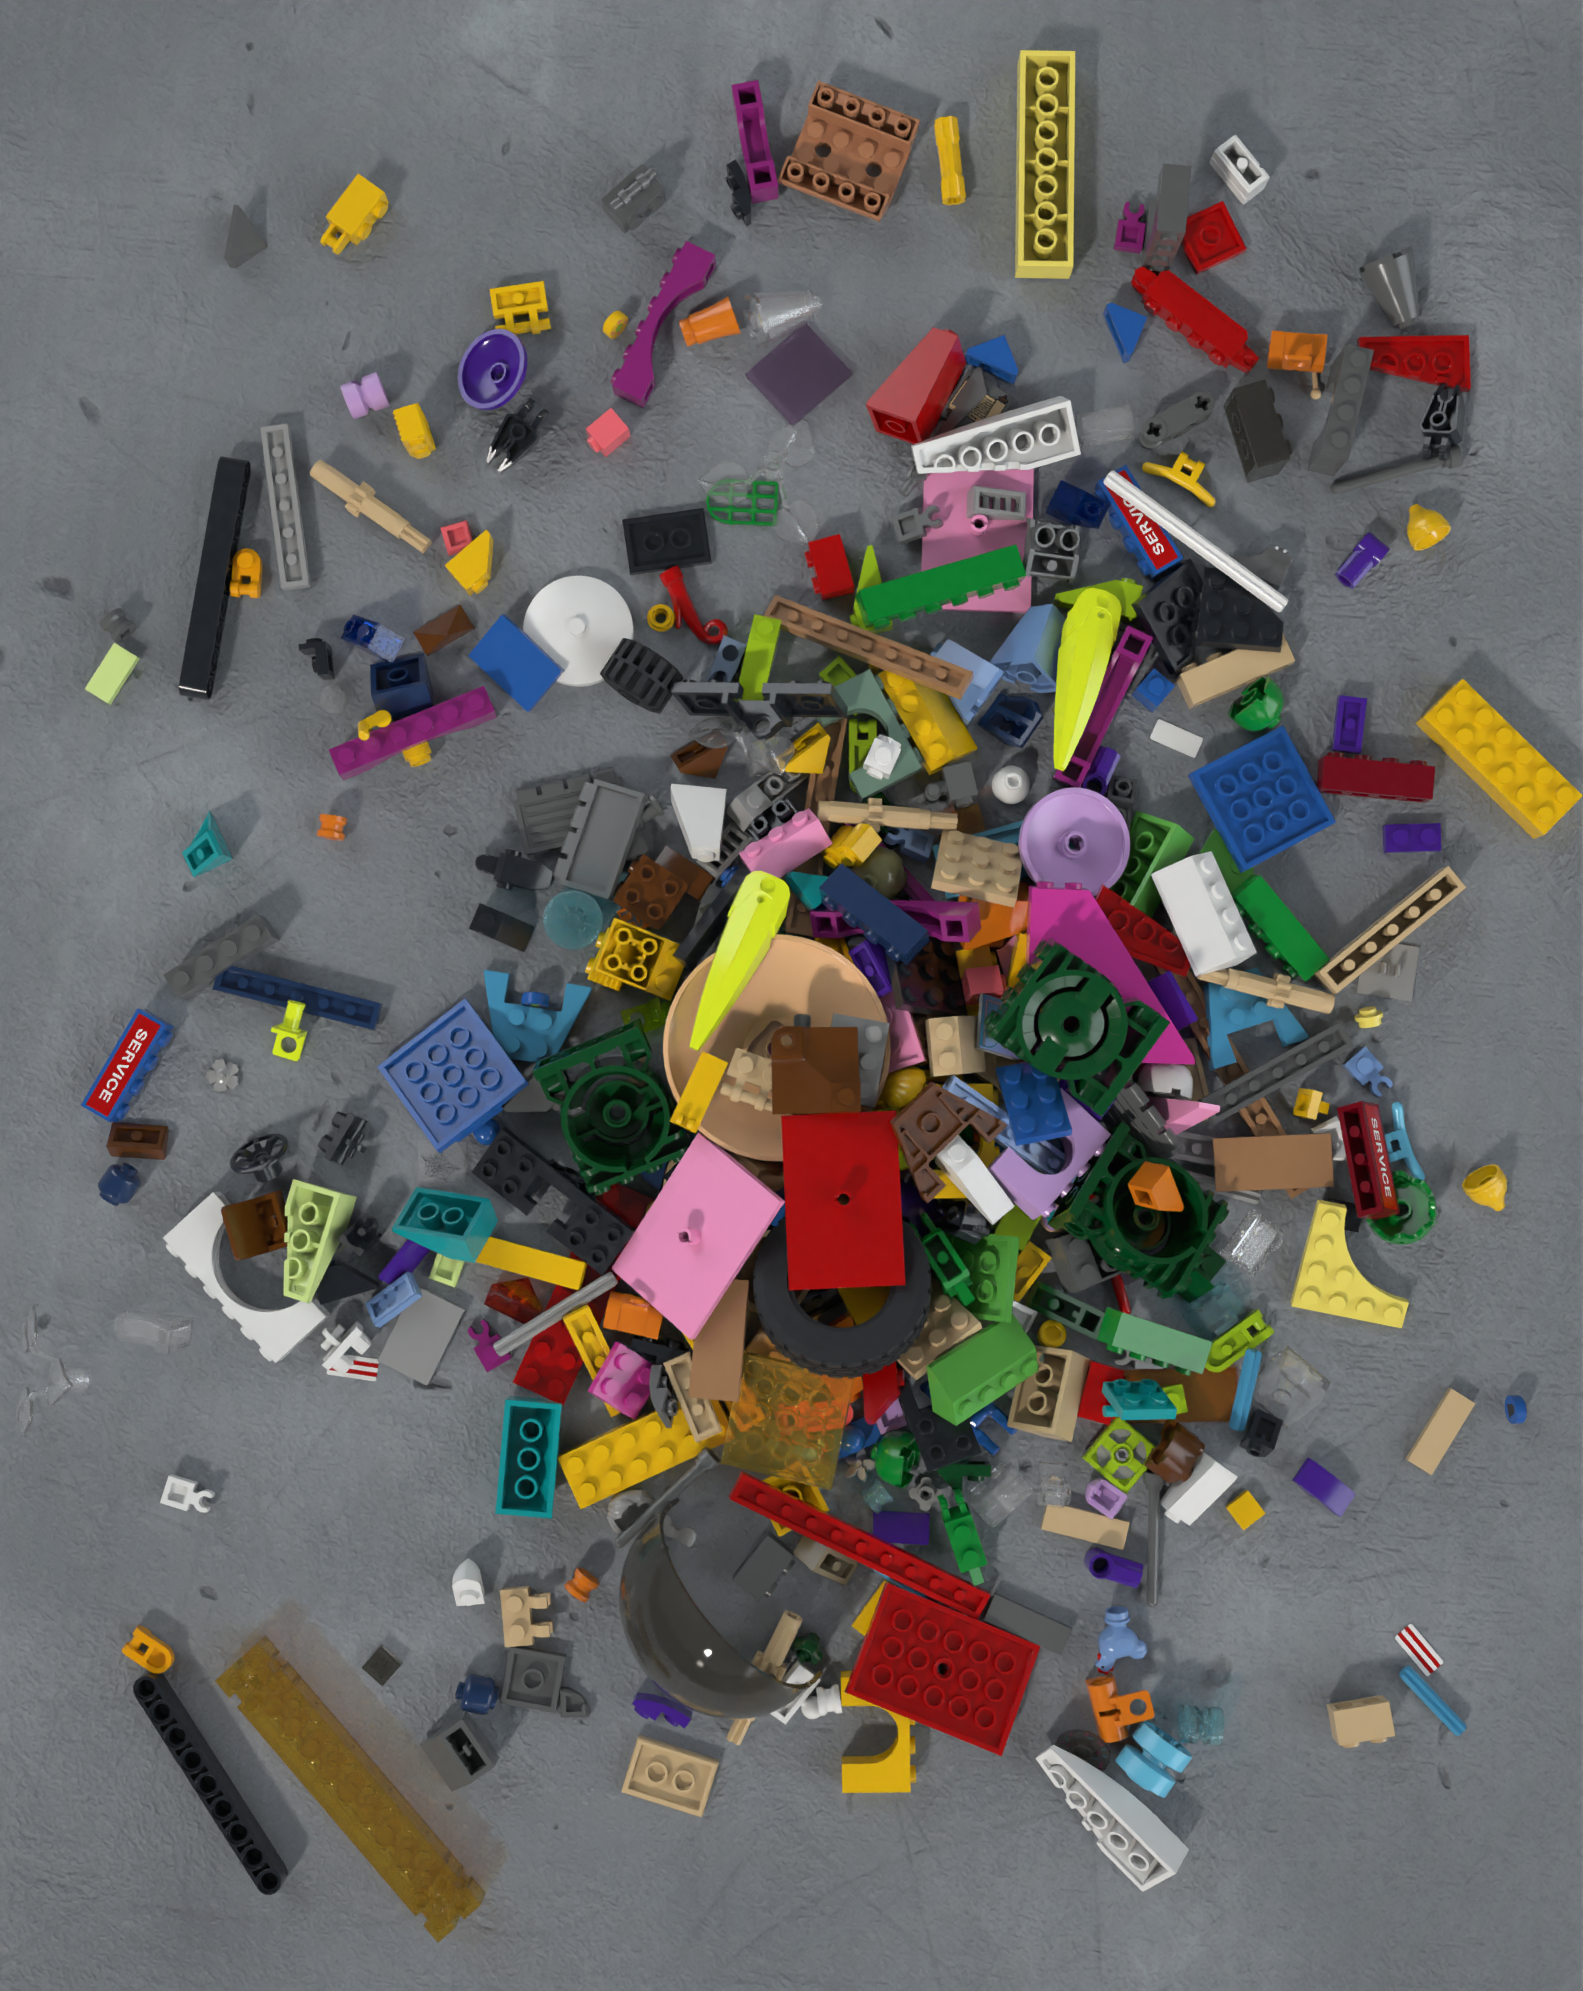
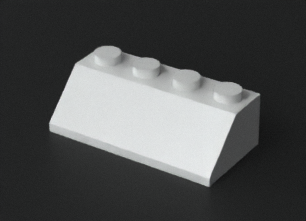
[1151,851,1257,976]

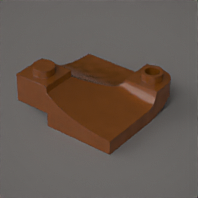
[771,1026,861,1115]

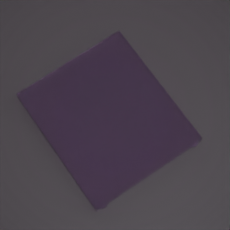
[745,322,853,427]

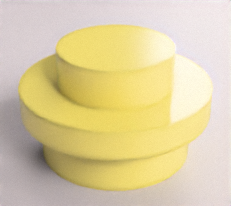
[1354,1007,1383,1028]

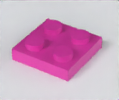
[588,1342,653,1420]

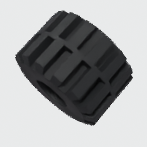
[600,638,683,714]

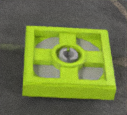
[1081,1417,1156,1494]

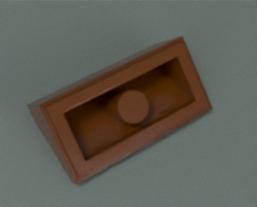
[106,1122,168,1160]

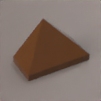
[413,605,475,657]
[670,728,729,779]

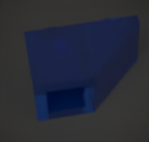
[1045,480,1111,529]
[341,614,405,663]

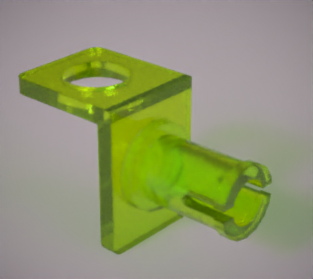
[620,998,673,1033]

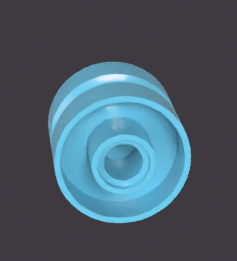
[1115,1720,1193,1798]

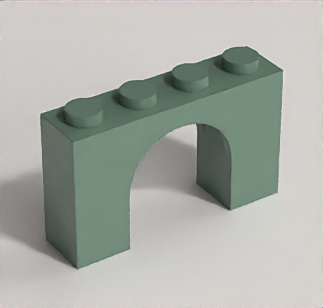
[817,669,923,802]

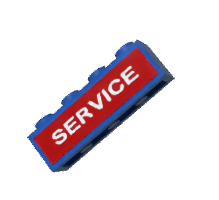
[1094,465,1183,581]
[81,1008,174,1122]

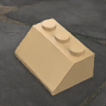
[1007,1345,1090,1442]

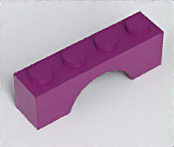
[731,80,778,204]

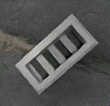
[966,486,1026,521]
[696,822,754,881]

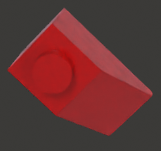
[863,1361,905,1425]

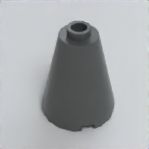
[1358,246,1420,329]

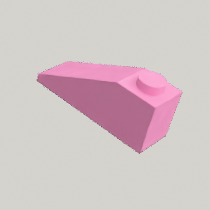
[1146,1096,1220,1135]

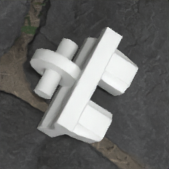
[320,1321,371,1375]

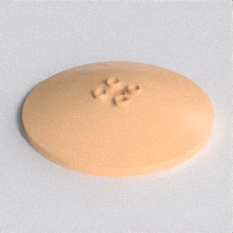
[663,934,891,1162]

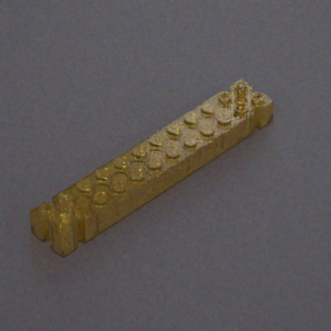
[215,1635,486,1943]

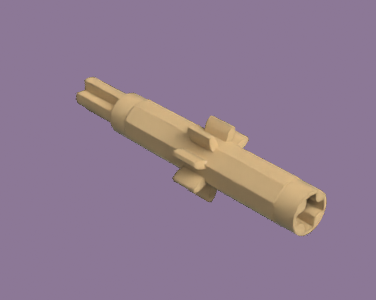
[310,460,432,553]
[817,798,958,833]
[1197,968,1335,1014]
[726,1610,803,1745]

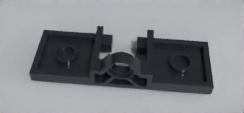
[671,679,848,741]
[472,1127,636,1275]
[897,1362,982,1474]

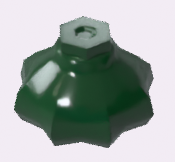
[790,1632,823,1665]

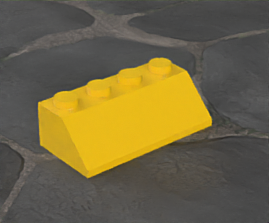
[878,670,978,776]

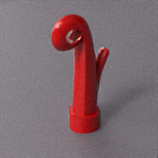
[659,566,728,645]

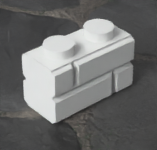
[1209,135,1270,205]

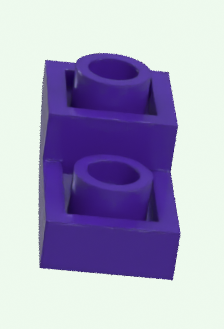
[1292,1457,1356,1517]
[632,1693,692,1729]

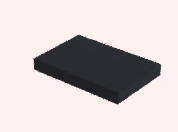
[622,508,712,575]

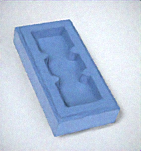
[365,1271,422,1328]

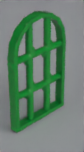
[706,479,779,527]

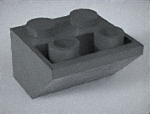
[1045,1232,1124,1293]
[420,1711,499,1791]

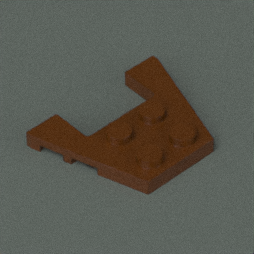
[890,1082,1008,1203]

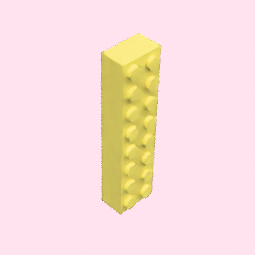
[1015,50,1075,279]

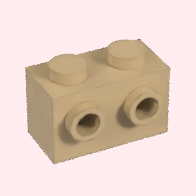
[1327,1695,1395,1748]

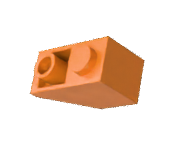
[1128,1161,1184,1212]

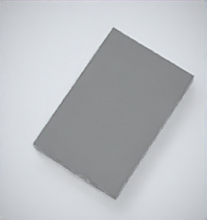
[378,1286,466,1386]

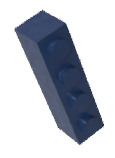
[819,863,929,965]

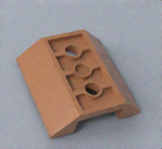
[778,81,920,222]

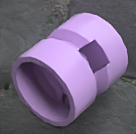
[340,372,390,419]

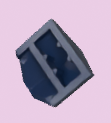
[978,694,1043,748]

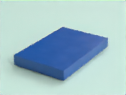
[468,614,565,712]

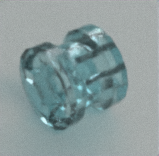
[860,1478,895,1514]

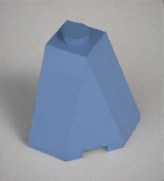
[990,604,1066,693]
[930,639,1004,726]

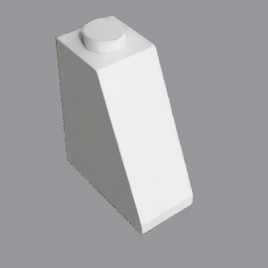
[671,784,727,862]
[1160,1452,1237,1526]

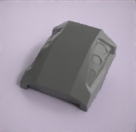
[1023,518,1080,583]

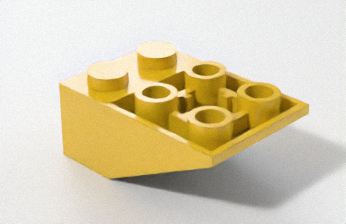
[594,918,684,1001]

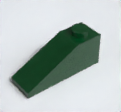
[1025,1280,1107,1344]

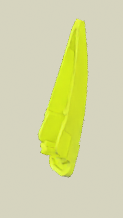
[1053,588,1122,771]
[689,871,790,1051]

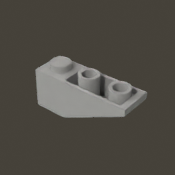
[726,764,810,832]

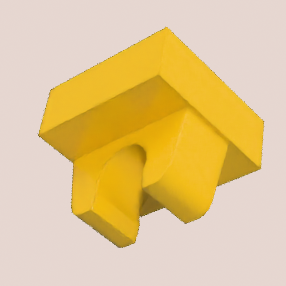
[1292,1088,1330,1120]

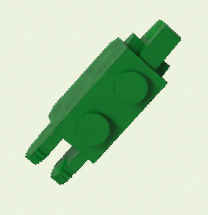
[908,1212,975,1307]
[937,1488,987,1586]

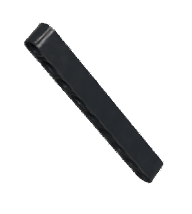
[179,456,251,700]
[133,1671,288,1895]

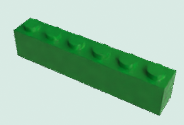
[855,544,1027,629]

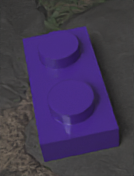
[1331,695,1367,755]
[1382,823,1442,853]

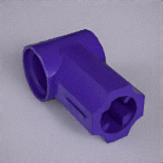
[1335,532,1390,589]
[1080,746,1121,795]
[1084,1548,1144,1588]

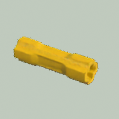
[934,116,966,206]

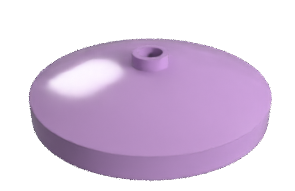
[1019,787,1130,897]

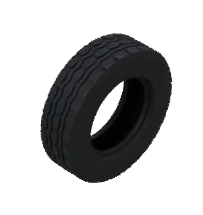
[753,1216,931,1379]

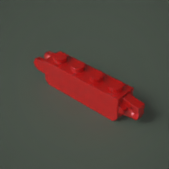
[1130,267,1259,374]

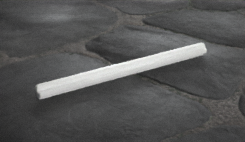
[1103,470,1288,612]

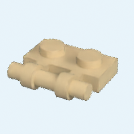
[720,1047,772,1112]

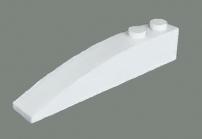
[911,396,1081,474]
[1036,1745,1189,1892]

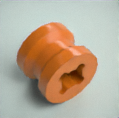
[316,814,347,841]
[564,1567,600,1603]

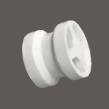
[816,1684,842,1716]

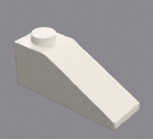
[935,1135,1014,1225]

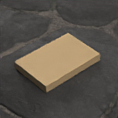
[621,1735,719,1817]

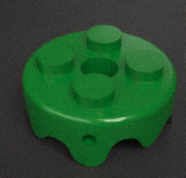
[1366,1171,1437,1245]

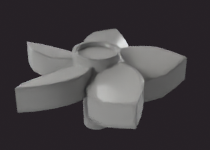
[845,1448,875,1482]

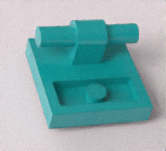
[1102,1379,1177,1420]

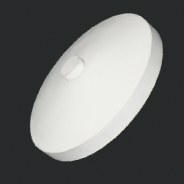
[523,576,634,687]

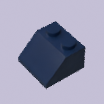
[370,653,434,721]

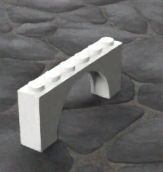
[163,1191,331,1363]

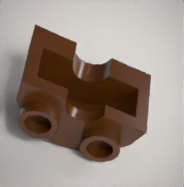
[1144,1419,1205,1483]

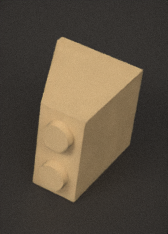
[925,1015,987,1077]

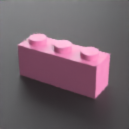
[739,808,832,878]

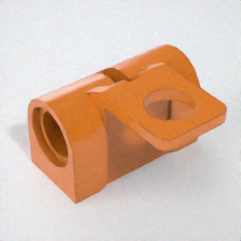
[1267,330,1328,373]
[603,1291,664,1340]
[1085,1674,1155,1743]

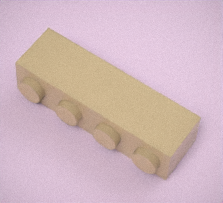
[1176,634,1295,709]

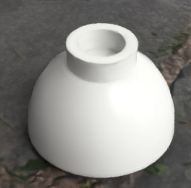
[992,766,1030,804]

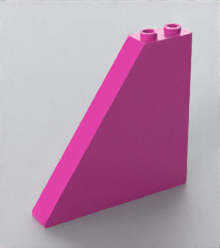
[1026,881,1195,1064]

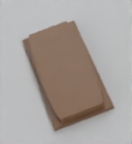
[1213,1133,1334,1192]
[689,1279,750,1402]

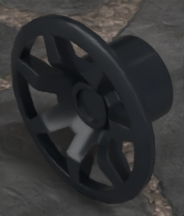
[230,1134,288,1182]

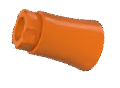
[679,296,741,347]

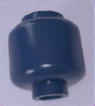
[98,1163,141,1206]
[455,1674,499,1715]

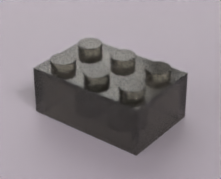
[1223,379,1292,483]

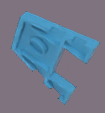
[1204,967,1309,1071]
[484,970,592,1063]

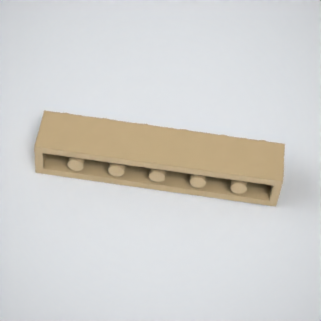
[1313,866,1466,994]

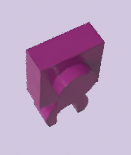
[1113,201,1146,254]
[468,1319,512,1372]

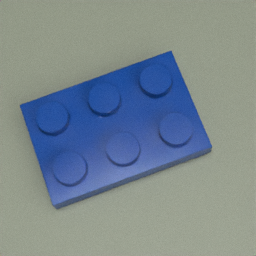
[996,1062,1072,1146]

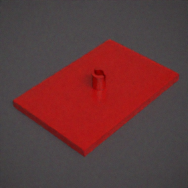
[781,1111,905,1290]
[844,1582,1041,1756]

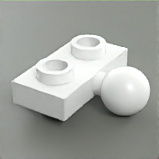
[762,1660,821,1725]

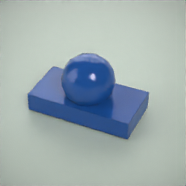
[457,1105,505,1145]
[820,1415,883,1463]

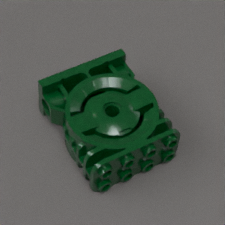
[983,938,1170,1117]
[532,1018,692,1195]
[1048,1121,1229,1299]

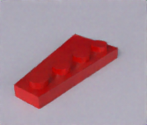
[1357,335,1471,392]
[1095,884,1191,977]

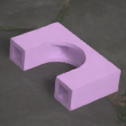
[987,1088,1111,1220]

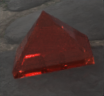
[484,1277,542,1324]

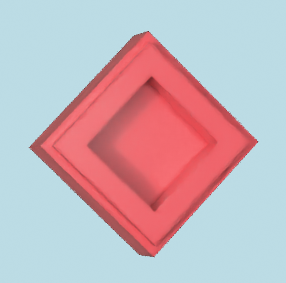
[440,520,473,556]

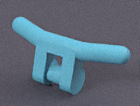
[1384,1102,1425,1181]

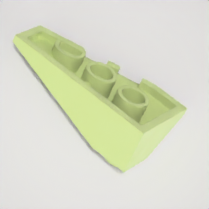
[284,1179,357,1303]

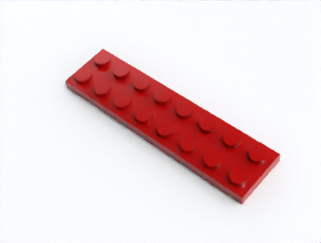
[512,1182,655,1405]

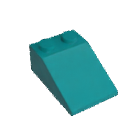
[391,1187,498,1263]

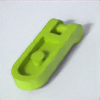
[849,719,877,795]
[1205,1308,1275,1372]

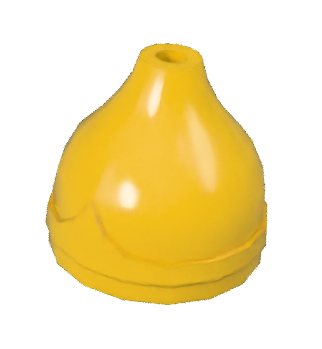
[1407,504,1451,551]
[1462,1164,1508,1211]

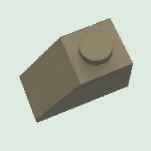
[793,1536,860,1585]

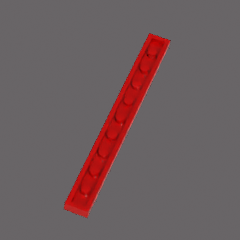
[729,1471,991,1620]

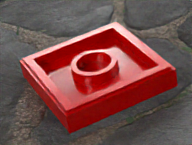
[1181,201,1247,275]

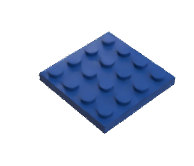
[1188,726,1336,873]
[377,998,529,1153]

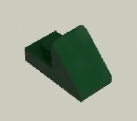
[1177,1246,1227,1303]
[937,1460,991,1493]

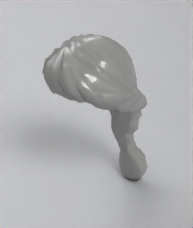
[607,1488,697,1547]

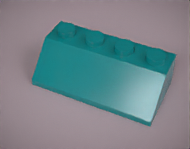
[495,1396,562,1519]

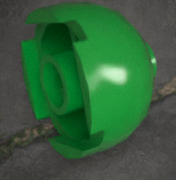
[1228,676,1284,731]
[871,1429,920,1489]

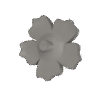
[205,1059,240,1093]

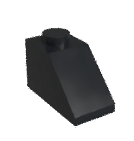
[469,903,535,952]
[316,1260,379,1305]

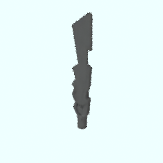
[898,367,987,498]

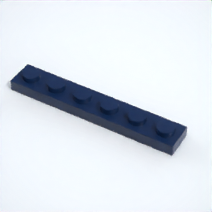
[213,966,383,1031]

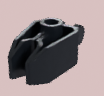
[1419,384,1465,461]
[486,398,549,473]
[475,849,553,891]
[932,1198,990,1245]

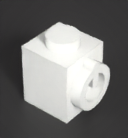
[863,735,901,780]

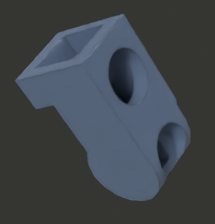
[708,635,747,683]

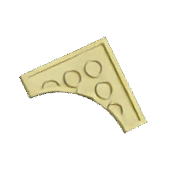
[1290,1199,1409,1328]

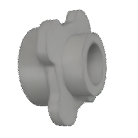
[909,1477,943,1511]

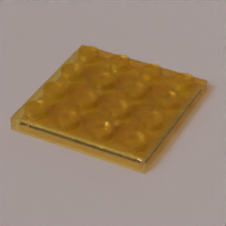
[721,1351,855,1490]

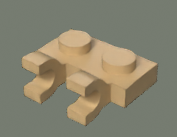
[500,1586,554,1647]

